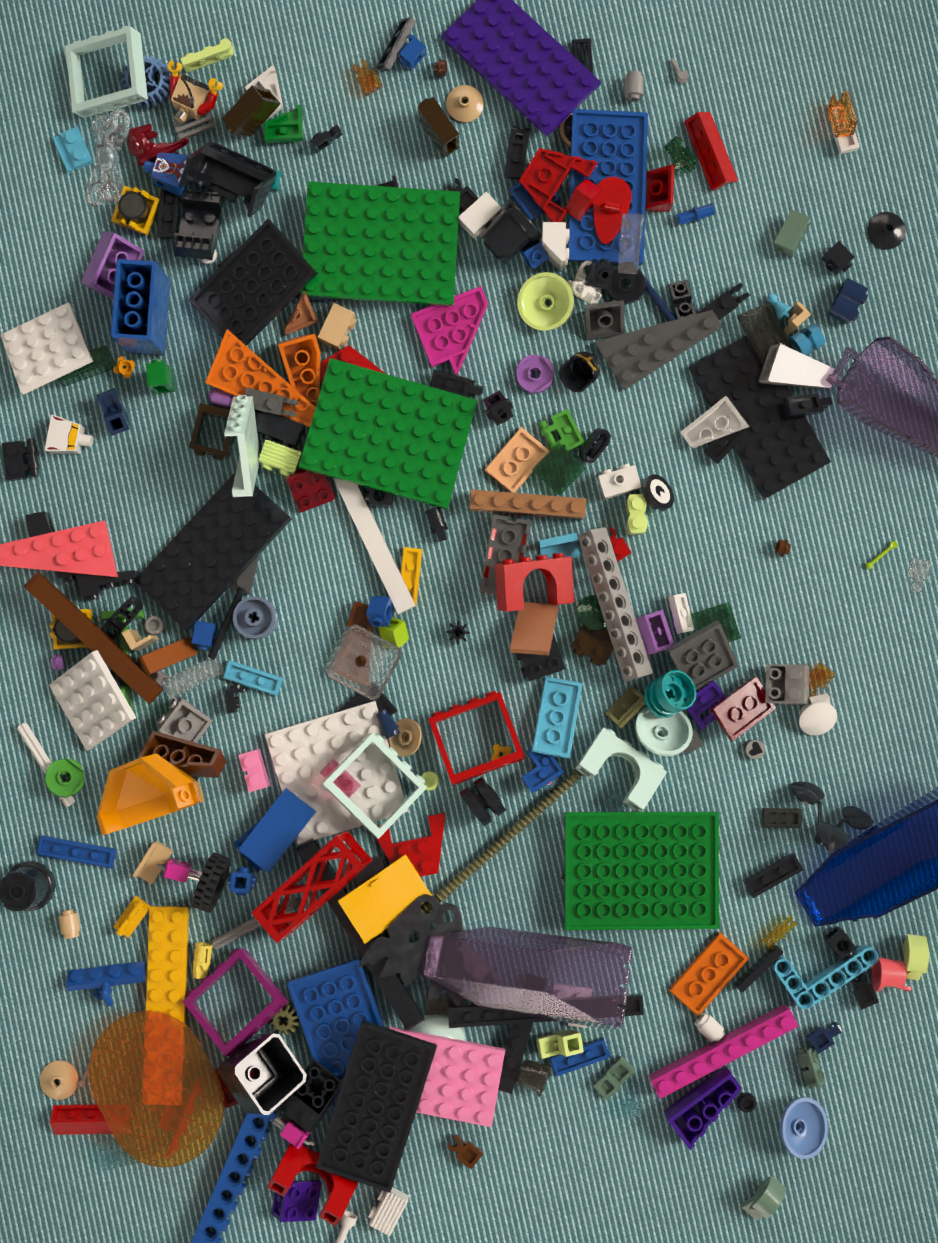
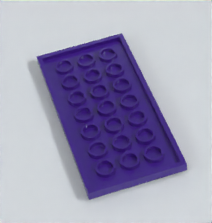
[441,0,601,137]

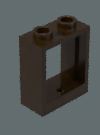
[189,403,235,461]

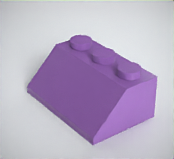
[81,231,145,299]

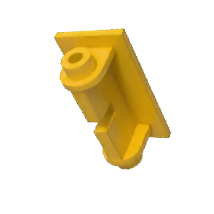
[113,896,150,938]

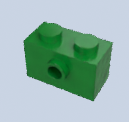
[145,359,175,394]

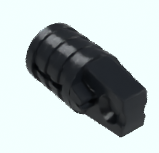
[425,507,448,542]

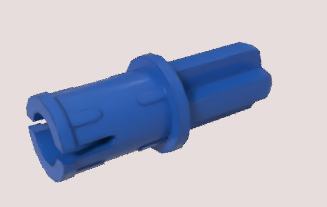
[677,203,715,225]

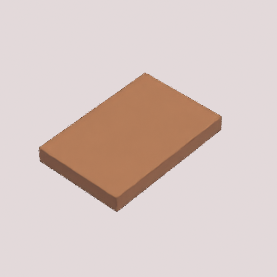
[510,602,559,655]

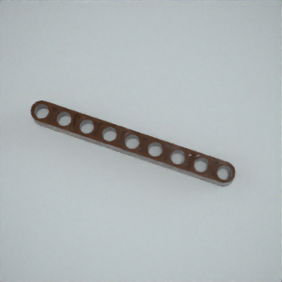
[24,571,164,704]

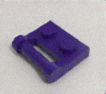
[686,681,725,731]

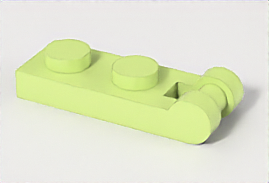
[180,38,234,73]

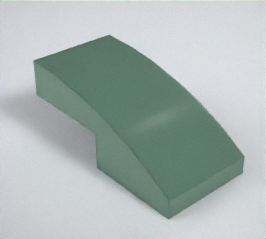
[593,1055,635,1100]

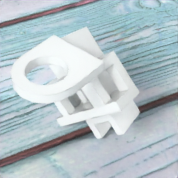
[568,261,602,304]

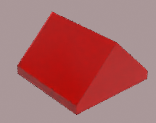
[645,164,674,212]

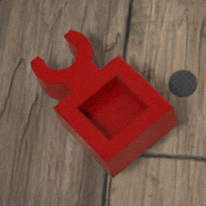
[609,527,632,562]

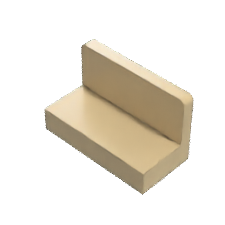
[122,629,159,651]
[132,841,173,885]

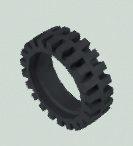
[192,852,231,913]

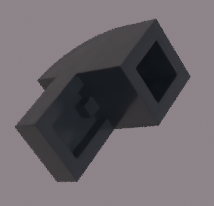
[355,855,386,884]

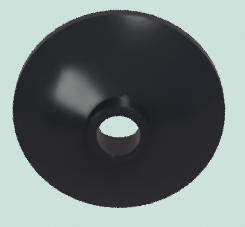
[867,212,906,250]

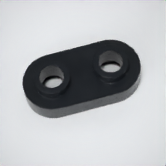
[579,428,611,463]

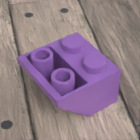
[636,610,674,655]

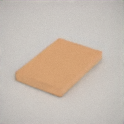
[484,427,550,493]

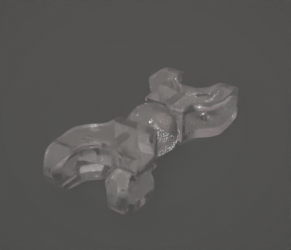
[85,109,130,207]

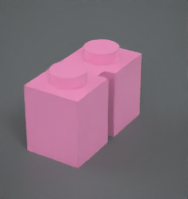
[238,749,271,792]

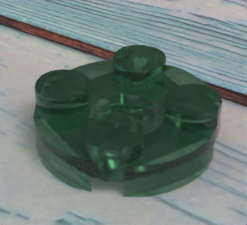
[664,136,696,174]

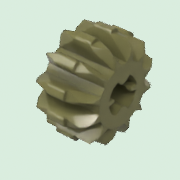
[267,1002,300,1036]

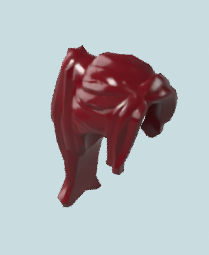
[126,124,189,166]

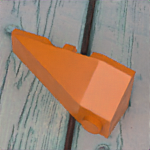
[278,333,321,407]

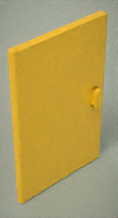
[338,855,433,944]

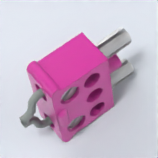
[157,858,202,883]
[273,1113,315,1149]

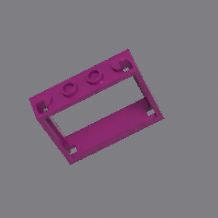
[183,948,289,1056]

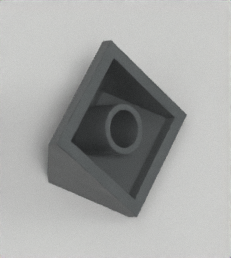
[583,300,625,340]

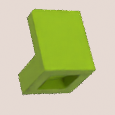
[378,617,409,650]

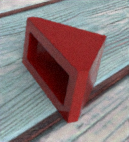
[565,179,602,222]

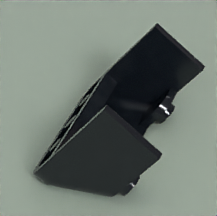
[181,142,277,217]

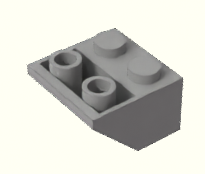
[765,664,809,705]

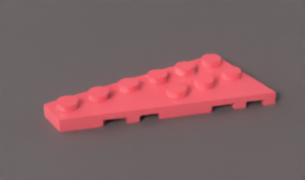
[0,521,118,577]

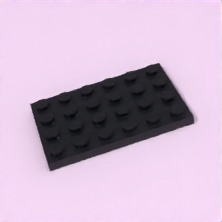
[189,218,318,346]

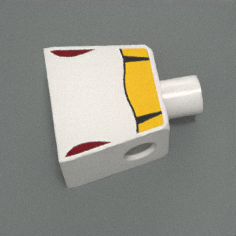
[45,415,94,454]

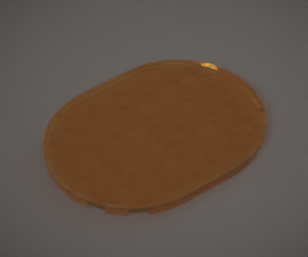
[88,1010,224,1167]

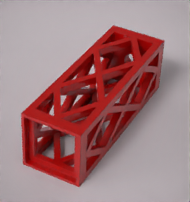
[252,831,373,943]

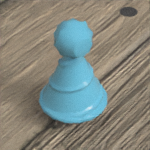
[767,293,793,320]

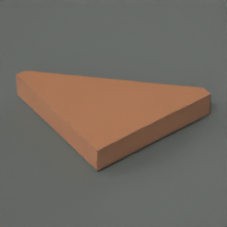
[283,291,318,335]

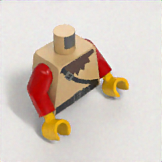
[168,61,223,123]

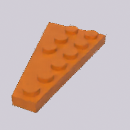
[205,329,316,427]

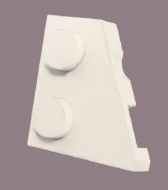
[245,65,284,119]

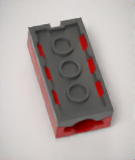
[480,514,531,595]

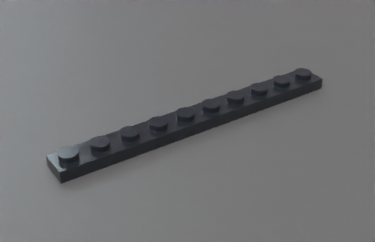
[448,994,644,1028]

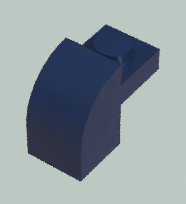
[96,388,130,436]

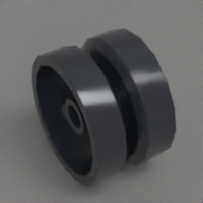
[460,776,506,827]

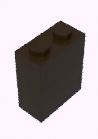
[222,86,281,136]
[417,97,460,158]

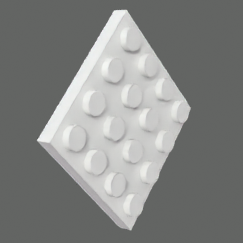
[0,302,93,395]
[49,650,136,751]

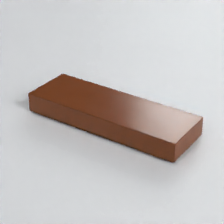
[139,637,198,676]

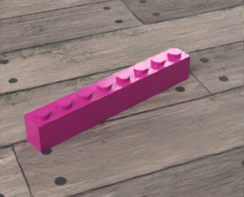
[648,1004,799,1099]

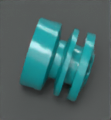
[644,670,696,718]

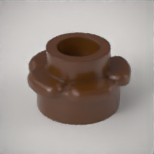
[434,58,447,78]
[775,539,791,557]

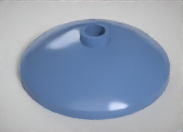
[780,1097,828,1159]

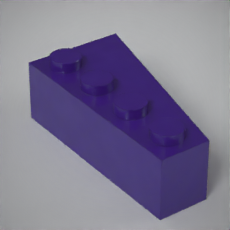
[663,1065,742,1151]

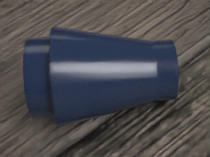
[376,709,400,739]

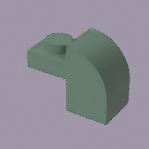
[742,1175,787,1221]

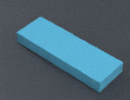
[223,660,284,696]

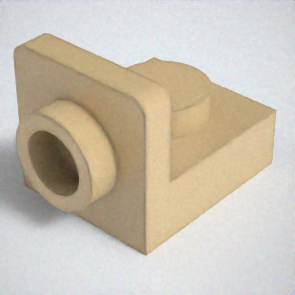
[784,301,811,335]

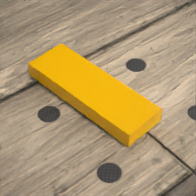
[401,547,423,606]

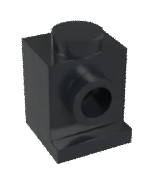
[585,258,615,290]

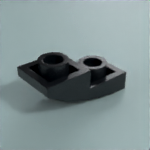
[669,280,696,320]

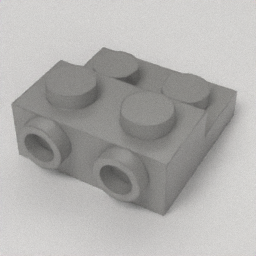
[157,697,213,743]

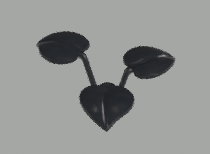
[789,781,874,853]

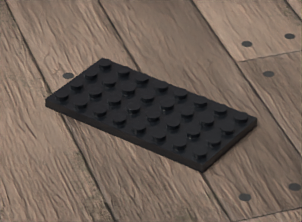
[688,330,831,500]
[135,472,292,632]
[316,1020,437,1193]

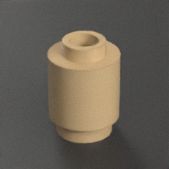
[58,909,81,939]

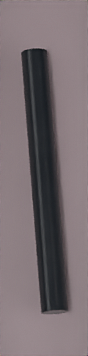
[208,587,246,660]

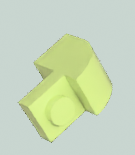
[902,934,929,980]
[536,1030,584,1059]

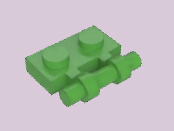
[539,409,584,458]

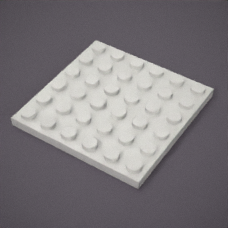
[265,701,409,845]

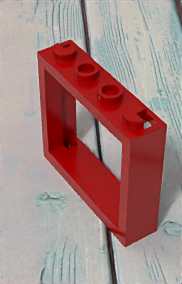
[428,691,525,786]

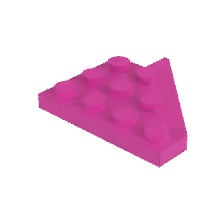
[411,286,488,375]

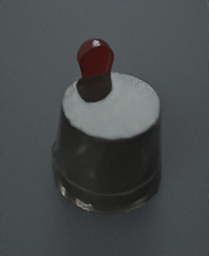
[515,1059,551,1097]

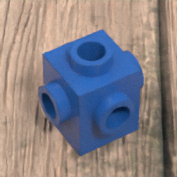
[228,867,257,896]

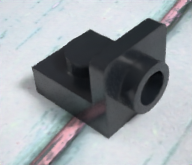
[226,685,248,713]

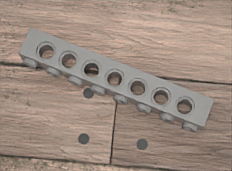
[578,527,653,682]

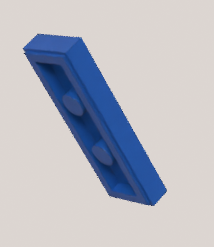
[549,1037,610,1077]

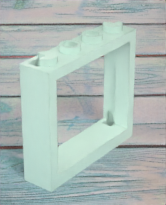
[65,26,148,118]
[321,733,427,839]

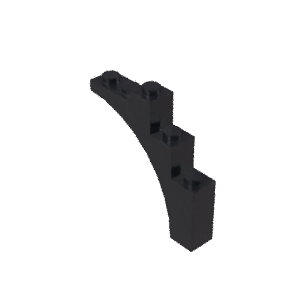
[25,511,139,601]

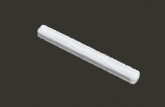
[17,723,75,807]

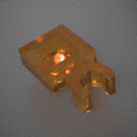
[353,59,383,96]
[809,662,836,697]

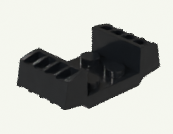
[172,189,224,260]

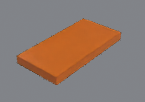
[668,932,749,1016]

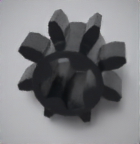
[446,620,470,645]

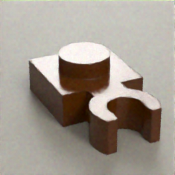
[447,1134,483,1169]

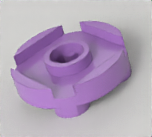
[516,355,554,394]

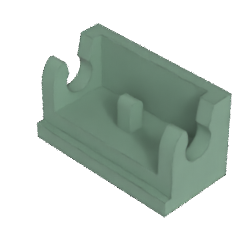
[774,209,811,258]

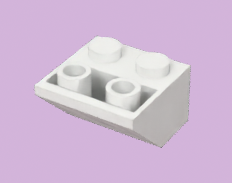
[541,222,569,271]

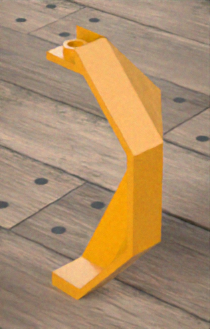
[96,753,205,836]

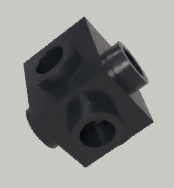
[483,390,514,426]

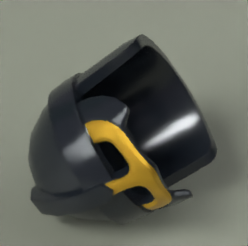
[559,351,600,393]

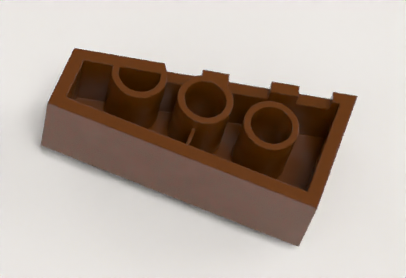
[137,731,227,778]

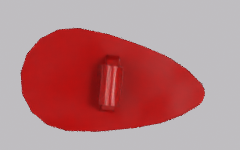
[593,177,632,244]

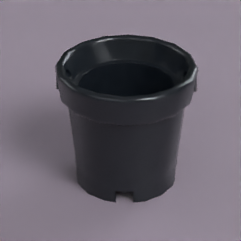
[478,200,542,265]
[0,861,55,911]

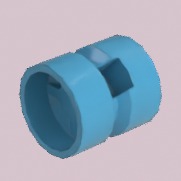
[789,323,825,356]

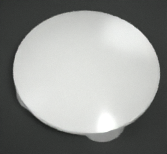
[799,701,837,735]

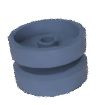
[233,596,279,639]

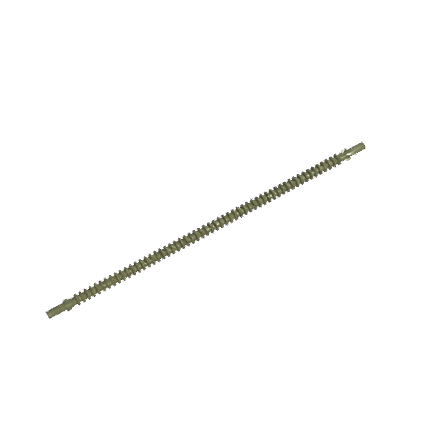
[364,770,583,970]

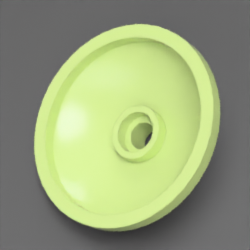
[517,272,574,331]

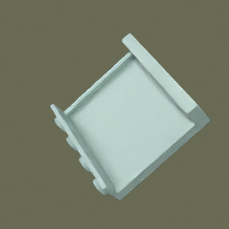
[224,395,260,497]

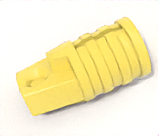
[193,942,213,979]

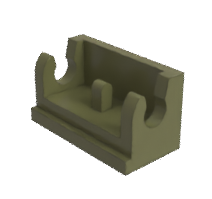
[604,686,645,729]

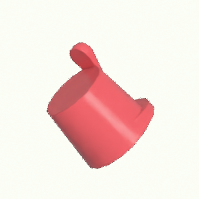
[871,957,911,992]

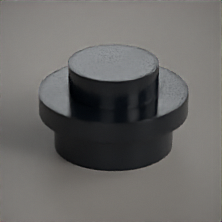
[737,1092,756,1113]

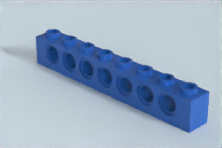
[191,1110,277,1243]

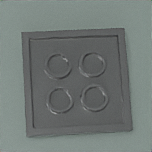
[667,620,739,690]

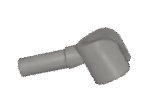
[670,58,689,83]

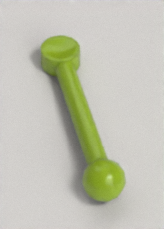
[865,541,898,569]

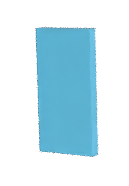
[531,676,583,759]

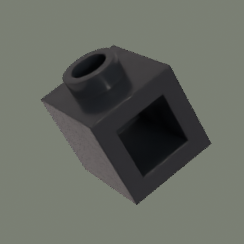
[821,241,855,275]

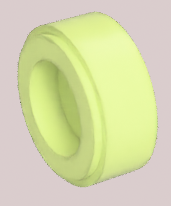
[421,771,439,791]

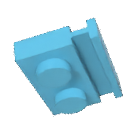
[52,126,94,173]

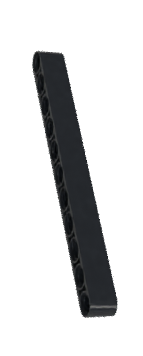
[296,838,425,1031]

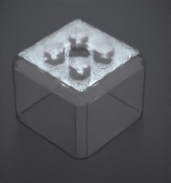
[324,624,402,700]

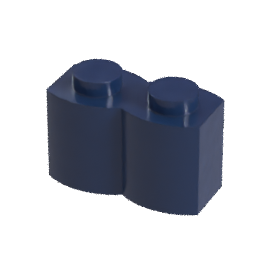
[827,278,868,324]

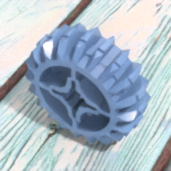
[120,55,171,108]

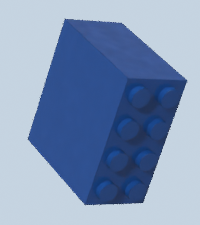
[111,259,170,355]

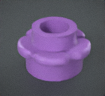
[51,654,64,672]

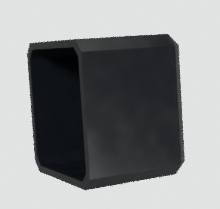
[218,1033,307,1115]

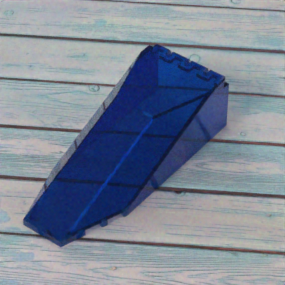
[795,787,938,927]

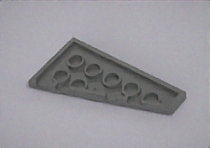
[594,310,723,390]

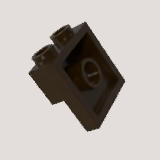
[570,613,614,666]

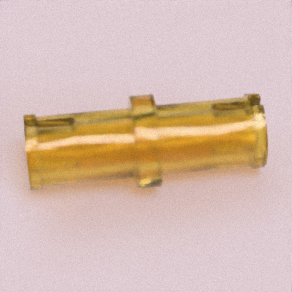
[761,915,798,950]

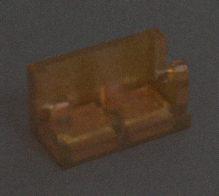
[826,91,858,138]

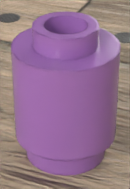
[208,387,237,409]

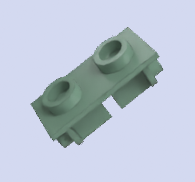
[797,1045,825,1089]

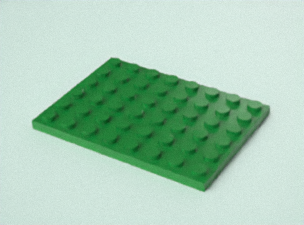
[300,181,460,306]
[299,358,477,510]
[564,811,719,930]

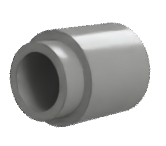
[624,71,644,102]

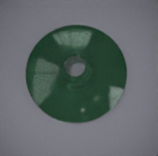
[577,595,607,631]

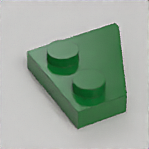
[264,105,303,144]

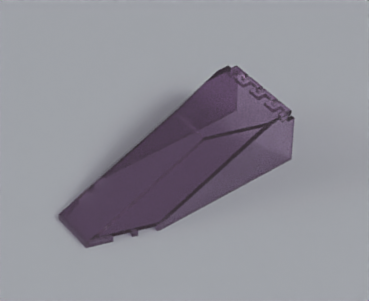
[423,927,633,1030]

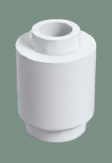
[695,1013,724,1042]

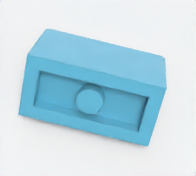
[538,533,580,558]

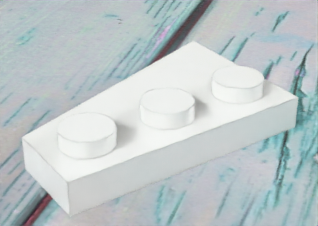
[680,396,749,448]

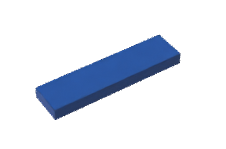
[36,835,117,868]

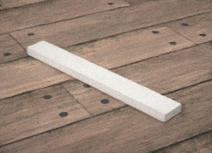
[333,478,416,614]

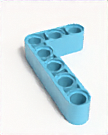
[771,945,878,1009]

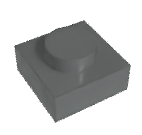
[684,728,704,755]

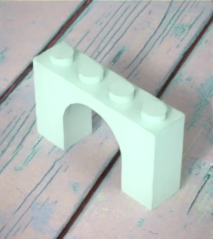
[575,728,667,812]

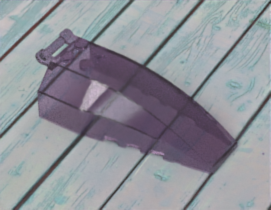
[826,336,938,458]

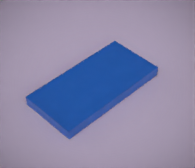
[238,788,317,873]

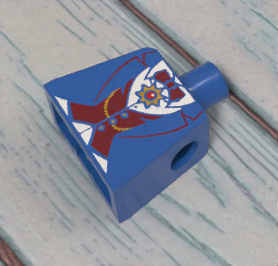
[143,153,189,197]

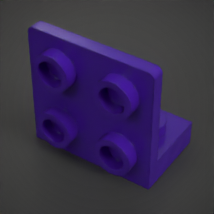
[271,1180,322,1222]

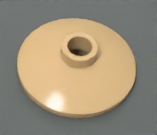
[446,85,484,123]
[389,718,422,757]
[40,1060,79,1100]

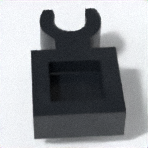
[310,125,342,154]
[447,178,479,212]
[850,973,879,1010]

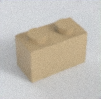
[318,303,357,351]

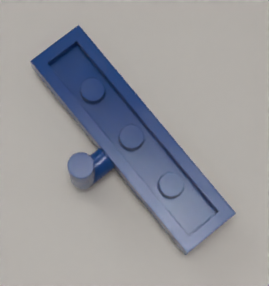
[66,961,146,1007]

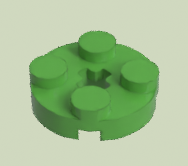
[44,758,85,798]

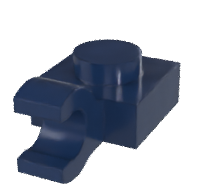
[807,1022,843,1054]

